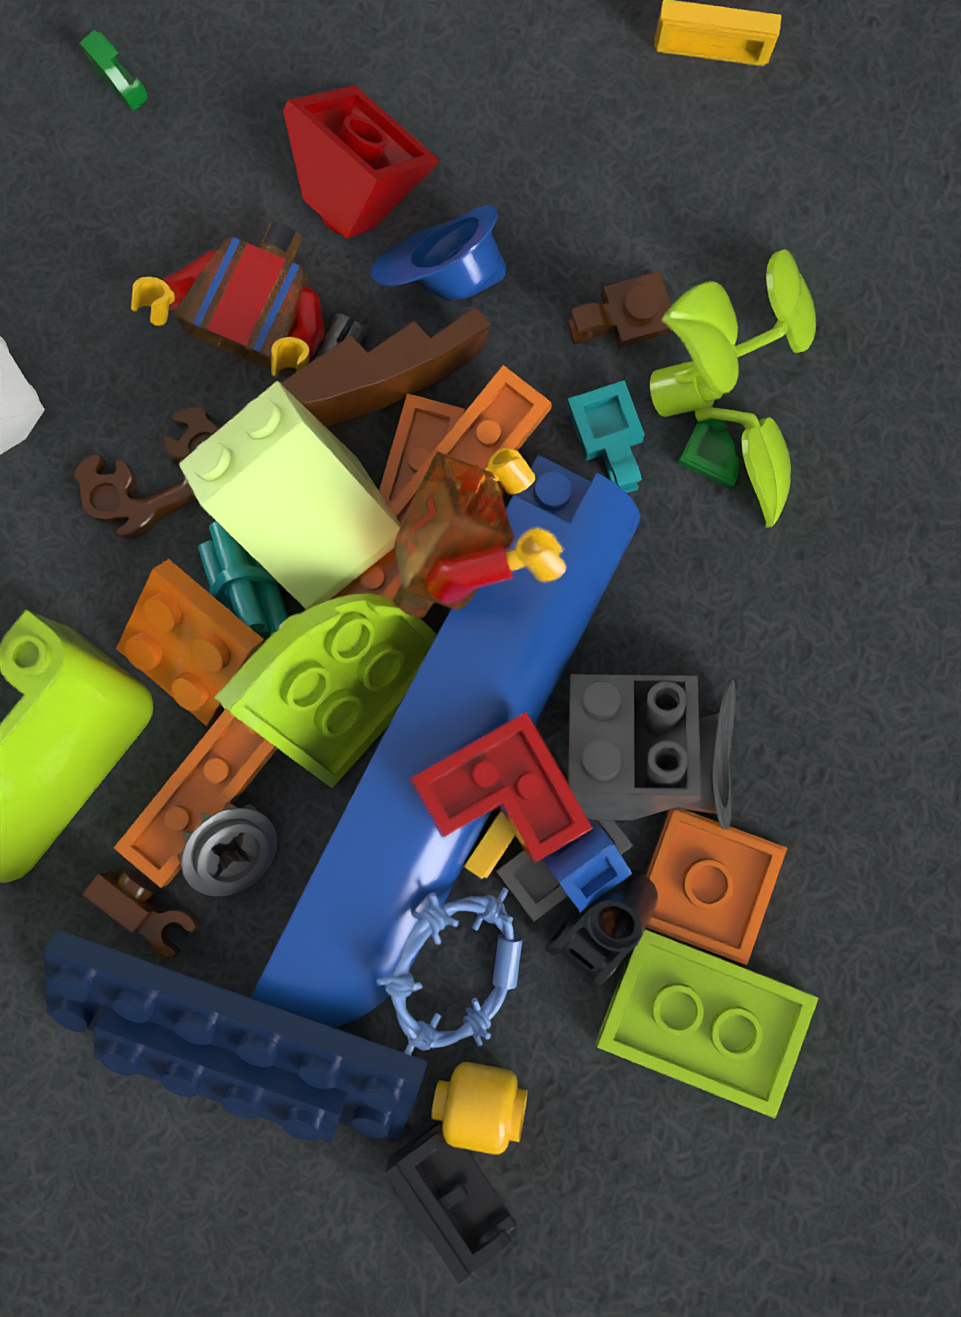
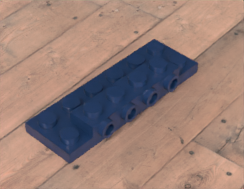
[44,929,428,1143]

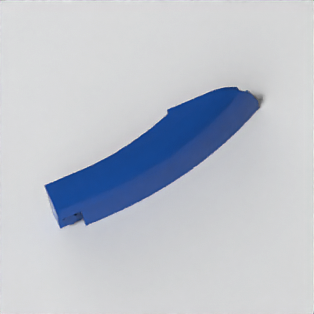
[251,455,641,1028]

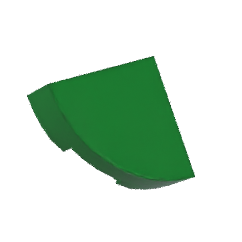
[79,29,148,111]
[678,419,740,489]

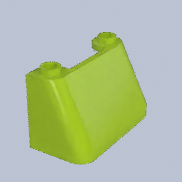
[0,610,154,883]

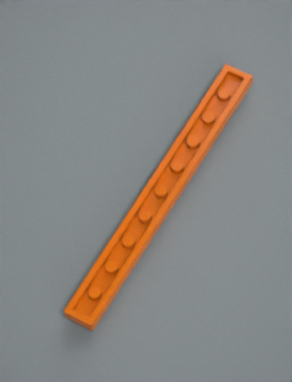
[114,365,552,888]

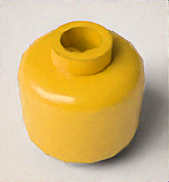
[432,1062,527,1155]

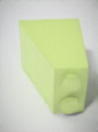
[179,381,408,610]

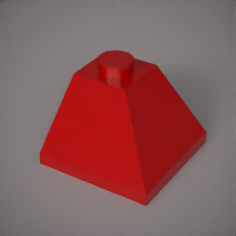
[283,85,440,239]

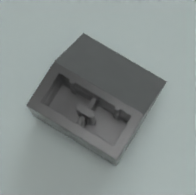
[568,674,701,821]

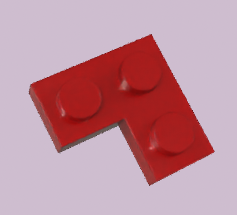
[409,712,592,862]

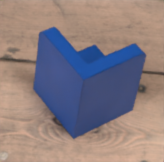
[542,819,632,912]

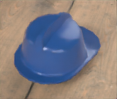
[371,205,507,301]

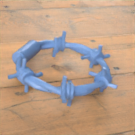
[377,887,523,1055]

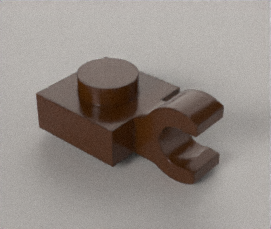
[567,271,674,348]
[82,869,201,959]

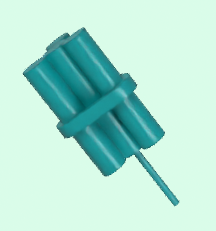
[198,521,289,647]

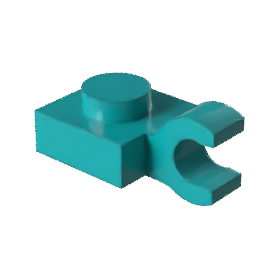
[567,380,645,493]

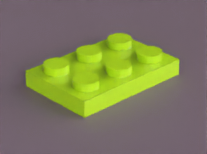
[595,928,819,1119]

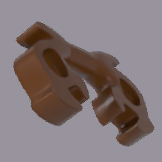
[73,406,219,539]

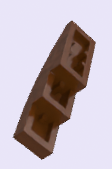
[280,307,491,427]

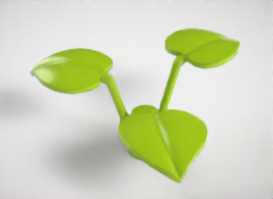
[650,249,816,528]

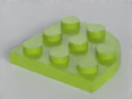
[214,594,437,788]

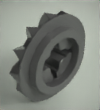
[177,802,277,896]

